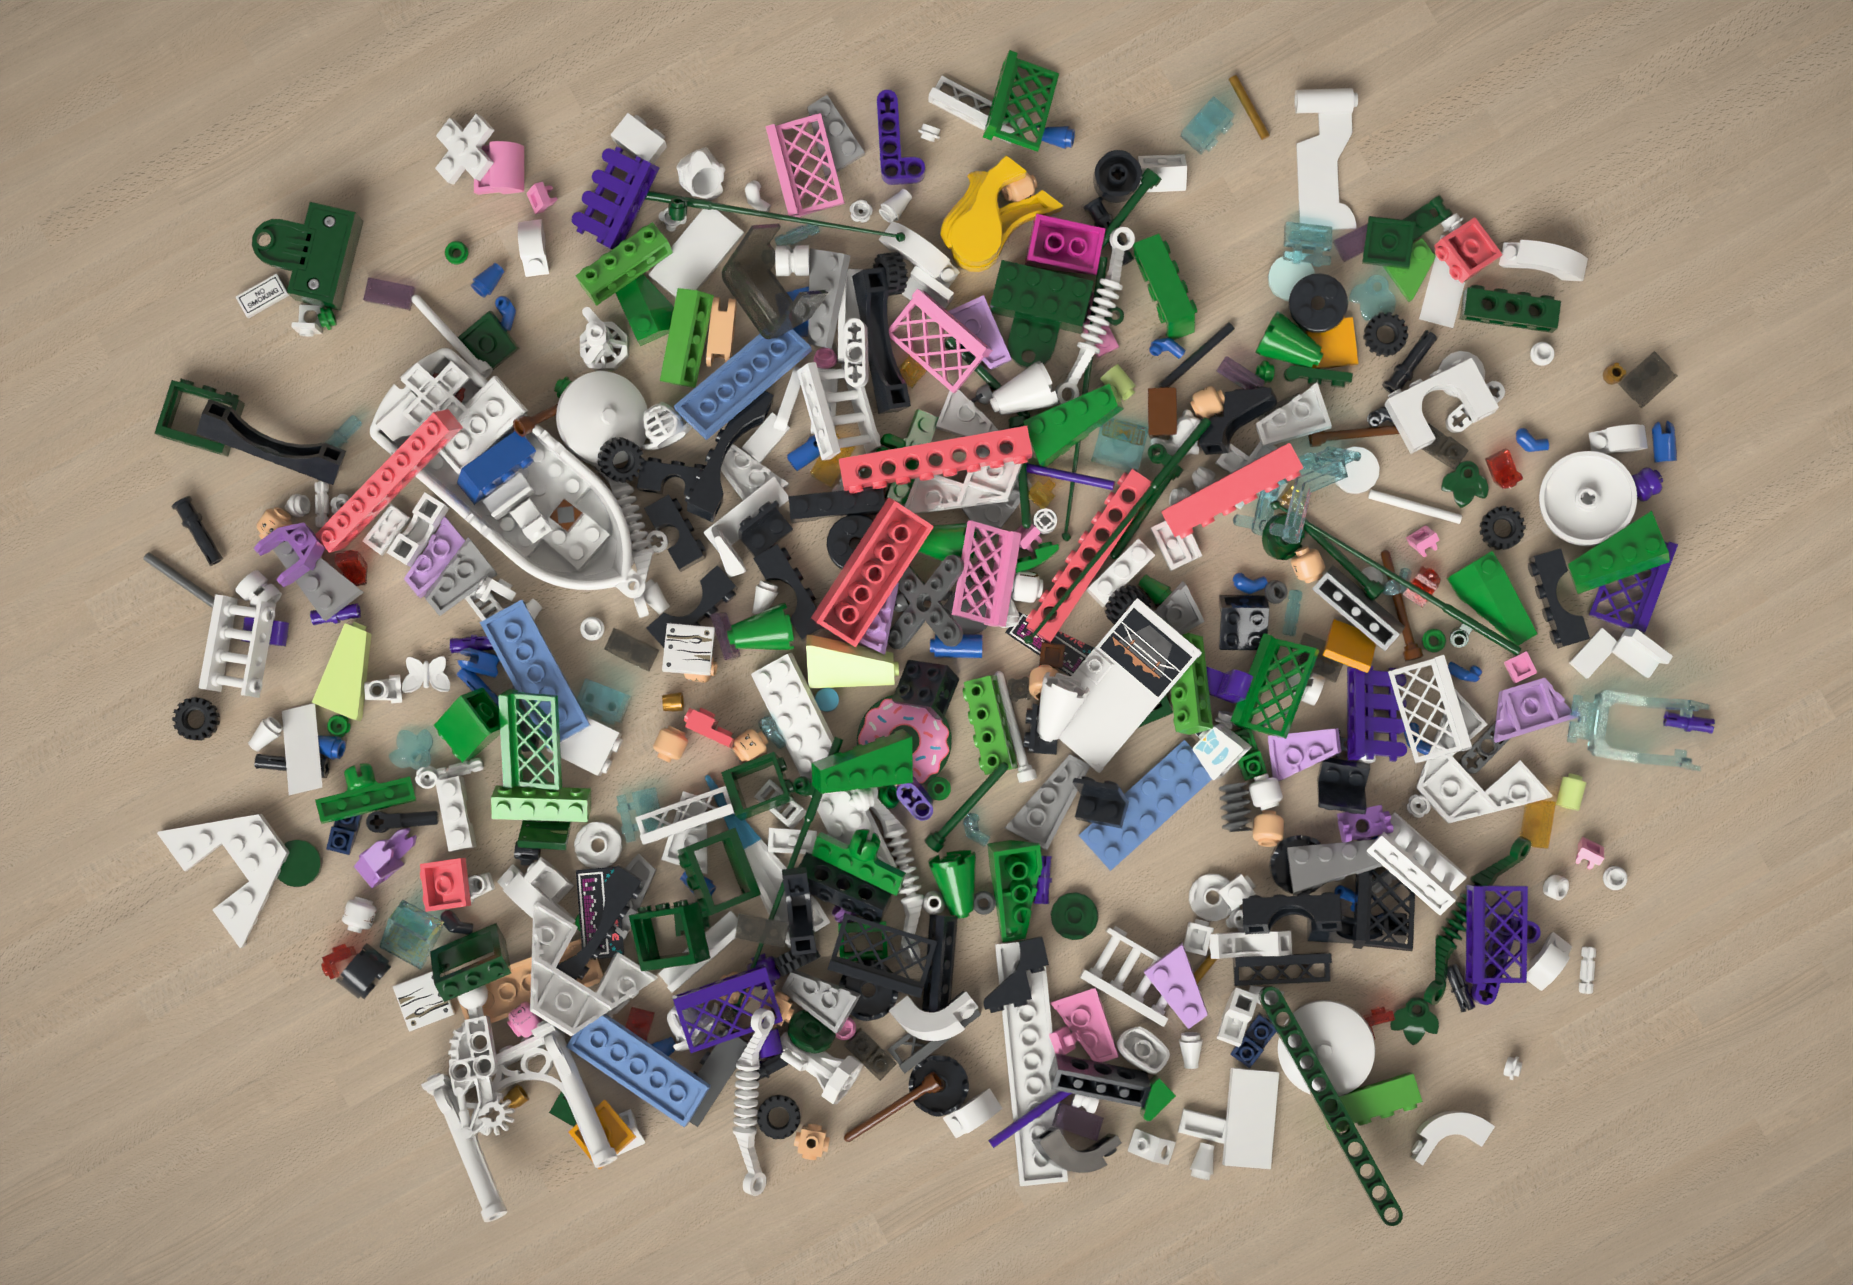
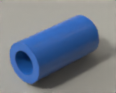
[930,634,983,658]

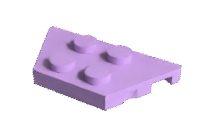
[1494,678,1579,743]

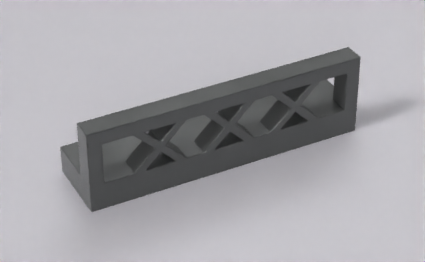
[887,991,981,1074]

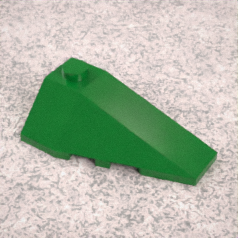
[616,274,674,347]
[1446,551,1537,646]
[987,840,1042,942]

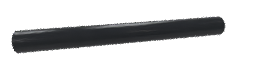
[1159,322,1235,388]

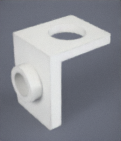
[291,305,322,337]
[1128,1129,1176,1165]

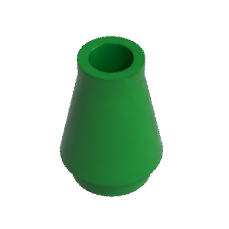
[1138,574,1172,606]

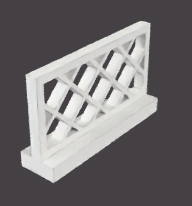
[1388,655,1472,764]

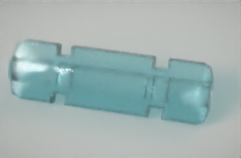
[775,224,820,246]
[1282,589,1302,636]

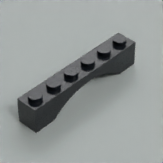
[852,267,911,414]
[685,391,774,523]
[196,399,346,485]
[556,865,643,980]

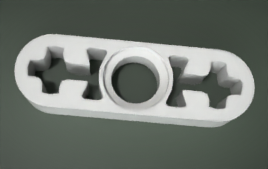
[844,318,869,388]
[774,366,801,432]
[1445,381,1505,433]

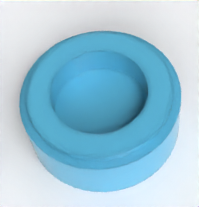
[815,688,839,712]

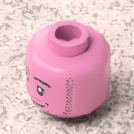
[507,1002,543,1038]

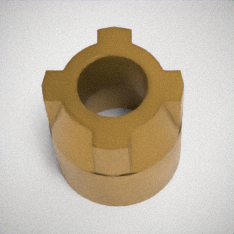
[1603,363,1626,385]
[662,692,684,712]
[503,1084,529,1109]

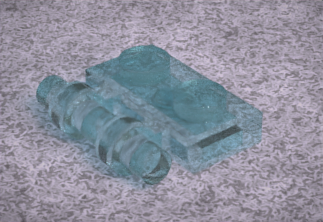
[1283,221,1332,267]
[616,787,665,843]

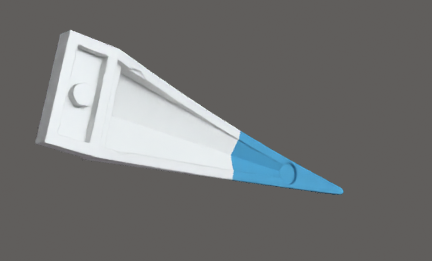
[705,775,830,948]

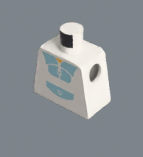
[1193,724,1251,780]

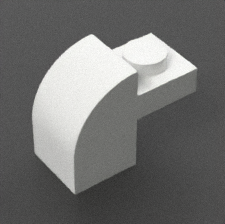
[518,219,549,277]
[1589,424,1648,454]
[510,497,552,543]
[524,857,574,903]
[1527,932,1572,991]
[1216,987,1259,1047]
[943,1088,1003,1138]

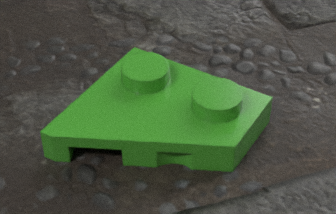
[1383,238,1436,302]

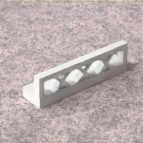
[929,76,1024,144]
[838,269,863,363]
[635,786,734,845]
[658,911,747,993]

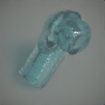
[1382,568,1412,595]
[758,716,786,749]
[963,813,990,847]

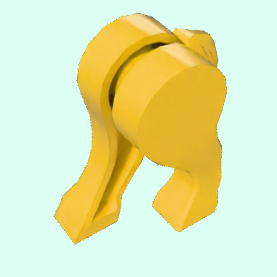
[940,156,1063,272]

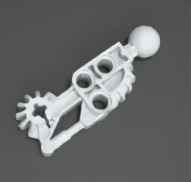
[448,985,515,1139]

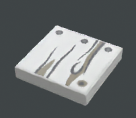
[662,623,715,676]
[393,972,455,1032]

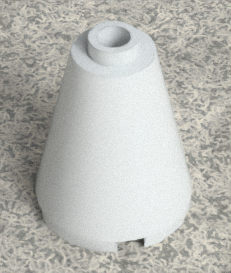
[989,361,1058,415]
[1036,672,1090,742]

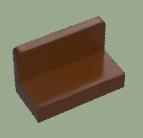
[1148,387,1177,439]

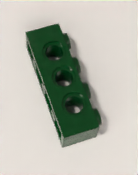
[1459,285,1561,333]

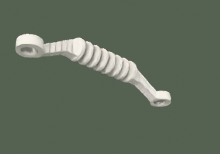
[1055,227,1135,405]
[591,465,654,618]
[865,787,924,964]
[733,1008,775,1196]

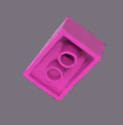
[1024,214,1105,275]

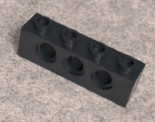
[798,852,893,923]
[1049,1053,1151,1108]

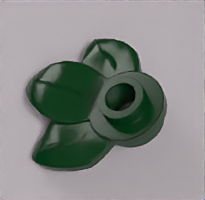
[1441,461,1489,508]
[1390,997,1439,1045]

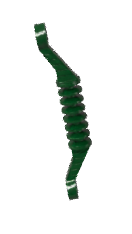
[1424,836,1532,1005]

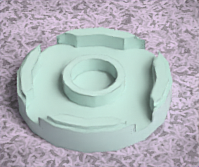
[1268,254,1315,301]

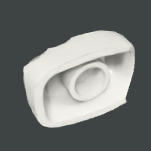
[1117,1026,1170,1074]

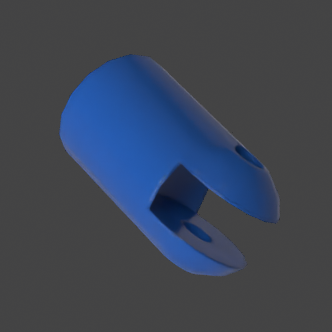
[1652,421,1677,463]
[787,435,820,471]
[457,648,500,678]

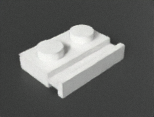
[1150,521,1202,571]

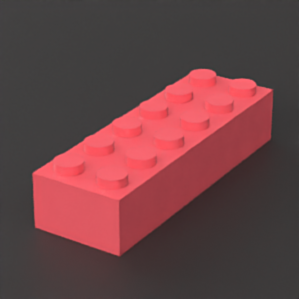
[1161,443,1303,539]
[811,498,934,647]

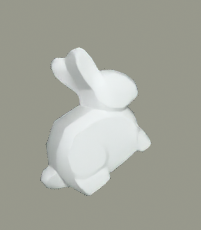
[1150,409,1200,456]

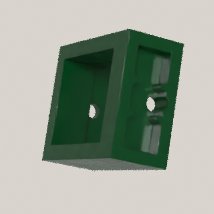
[721,752,795,821]

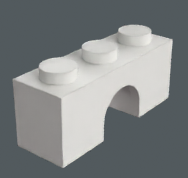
[387,492,450,567]
[1087,538,1155,607]
[435,776,477,852]

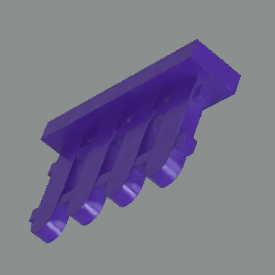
[571,146,660,250]
[1347,666,1407,762]

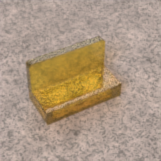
[810,433,855,488]
[1520,800,1556,849]

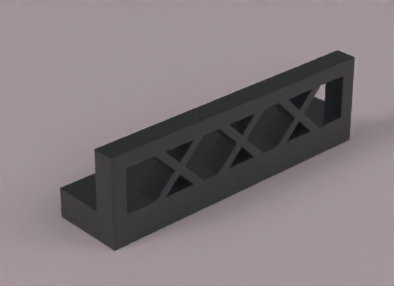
[922,914,958,1013]
[1233,953,1332,986]

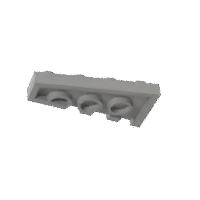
[808,248,850,349]
[273,541,364,621]
[1005,754,1090,850]
[1287,839,1383,896]

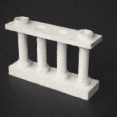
[797,357,881,460]
[199,594,276,698]
[1367,812,1467,915]
[1079,926,1168,1027]

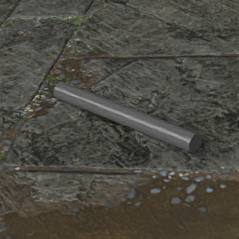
[143,552,215,608]

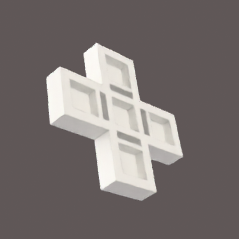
[435,114,494,185]
[401,361,471,428]
[1216,441,1288,509]

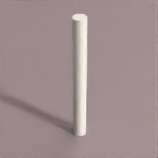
[1368,489,1462,524]

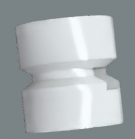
[775,245,810,276]
[236,570,282,608]
[1282,665,1325,706]

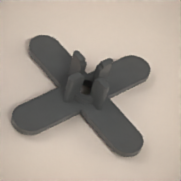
[888,555,964,650]

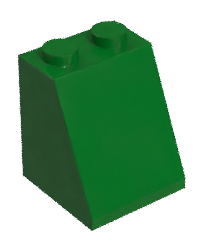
[434,687,500,763]

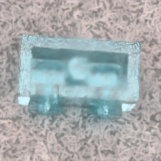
[1180,96,1235,155]
[577,678,632,725]

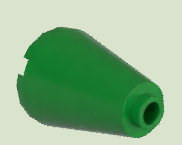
[1255,311,1324,368]
[918,523,977,562]
[727,603,794,650]
[928,850,976,919]

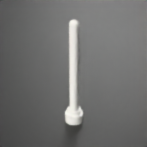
[412,295,493,379]
[994,671,1037,783]

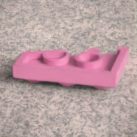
[1050,987,1119,1063]

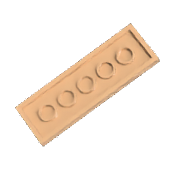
[458,939,604,1023]

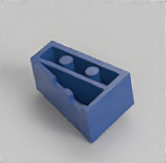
[457,431,536,505]

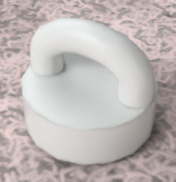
[1543,875,1569,901]

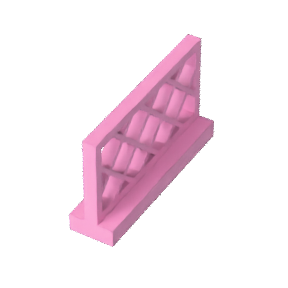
[765,113,845,218]
[888,289,993,393]
[952,521,1022,627]

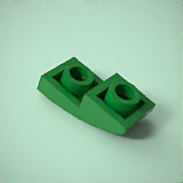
[1015,542,1059,573]
[1233,729,1267,781]

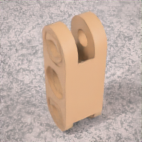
[706,297,737,367]

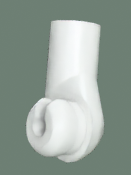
[745,180,771,212]

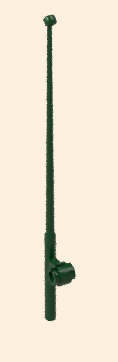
[645,191,905,242]
[1061,257,1124,542]
[1024,417,1211,644]
[1270,500,1522,656]
[731,737,843,1013]

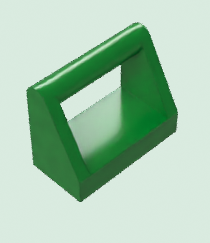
[838,921,888,961]
[1140,1075,1176,1121]

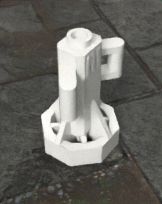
[580,307,629,371]
[780,1032,864,1104]

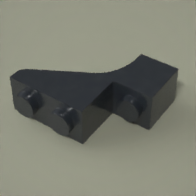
[1199,386,1277,455]
[983,936,1049,1013]

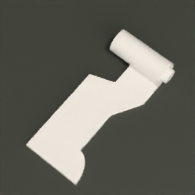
[1294,88,1358,231]

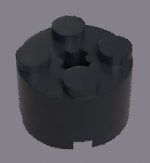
[1093,150,1142,203]
[336,943,391,999]

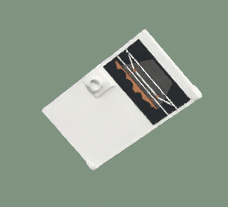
[1036,598,1202,773]

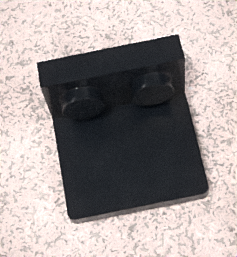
[738,501,793,557]
[1219,595,1270,650]
[892,660,959,720]
[1024,703,1058,755]
[1317,758,1370,814]
[1072,776,1129,829]

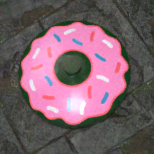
[857,695,952,789]

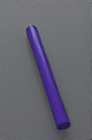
[1026,463,1115,490]
[988,1091,1072,1148]

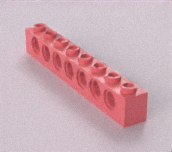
[315,409,463,553]
[839,426,1032,493]
[1025,469,1151,643]

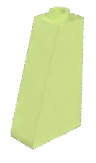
[312,621,372,721]
[806,635,899,688]

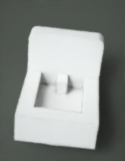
[476,576,516,602]
[1218,874,1256,911]
[1183,919,1214,956]

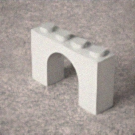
[1384,358,1499,454]

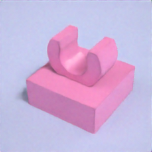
[527,182,558,214]
[1015,524,1042,552]
[1406,525,1439,557]
[1504,651,1537,683]
[1576,837,1604,869]
[1049,1026,1081,1055]

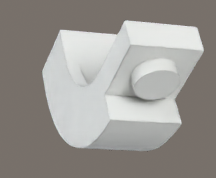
[879,221,960,288]
[1499,240,1588,281]
[497,864,576,924]
[1209,931,1292,959]
[889,992,978,1041]
[1411,1111,1495,1165]

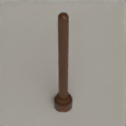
[513,404,558,437]
[1308,425,1400,447]
[1381,550,1424,662]
[844,1071,943,1142]

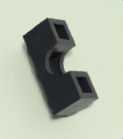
[637,457,706,497]
[644,494,706,572]

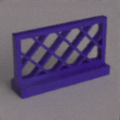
[1589,541,1678,634]
[1466,885,1528,984]
[672,964,783,1053]

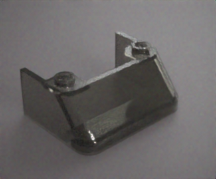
[722,223,829,339]

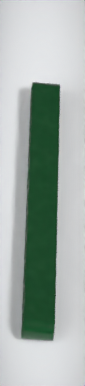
[1259,986,1403,1226]

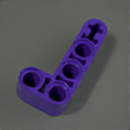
[877,89,925,185]
[1206,666,1253,703]
[1470,914,1541,1005]

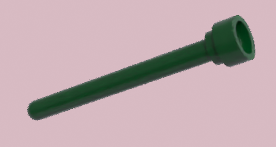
[1101,168,1162,251]
[945,337,1030,419]
[1008,416,1032,529]
[1110,465,1184,559]
[1299,515,1386,601]
[924,762,1009,853]

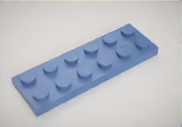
[674,317,812,440]
[480,600,591,749]
[1078,740,1212,871]
[566,1014,711,1128]

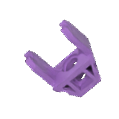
[254,522,325,587]
[1337,805,1393,842]
[354,828,417,888]

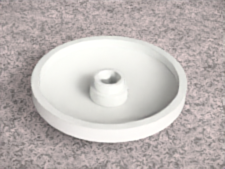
[556,371,648,466]
[1539,451,1637,546]
[1278,1000,1375,1096]

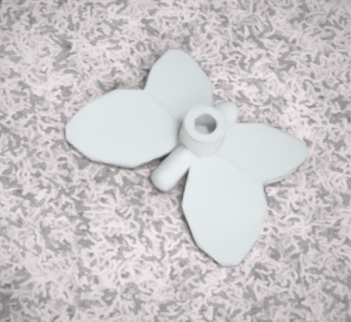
[402,656,450,693]

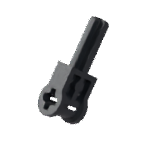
[366,811,439,833]

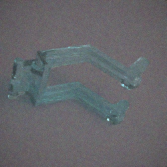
[1233,446,1361,544]
[1567,690,1709,771]

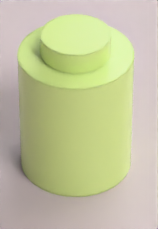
[1100,364,1136,401]
[1556,773,1586,811]

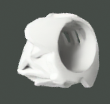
[677,147,725,200]
[641,402,692,450]
[667,1002,718,1051]

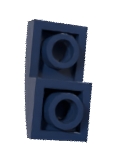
[326,814,363,855]
[1230,1013,1276,1069]

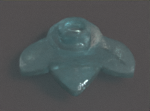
[1349,275,1396,321]
[389,729,433,770]

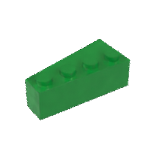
[1133,234,1198,340]
[1023,384,1124,467]
[1568,511,1670,594]
[812,729,913,794]

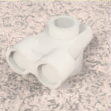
[364,674,402,704]
[468,872,495,903]

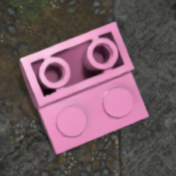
[474,141,524,195]

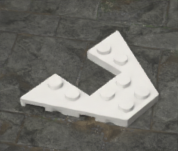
[905,383,1022,514]
[1416,689,1553,824]
[157,814,289,948]
[530,902,658,1036]

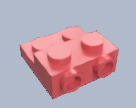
[1434,217,1503,284]
[684,708,735,749]
[420,858,471,912]

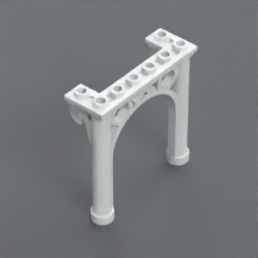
[421,1020,618,1222]

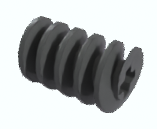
[1219,783,1253,832]

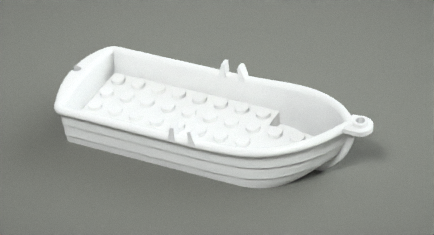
[370,348,646,598]

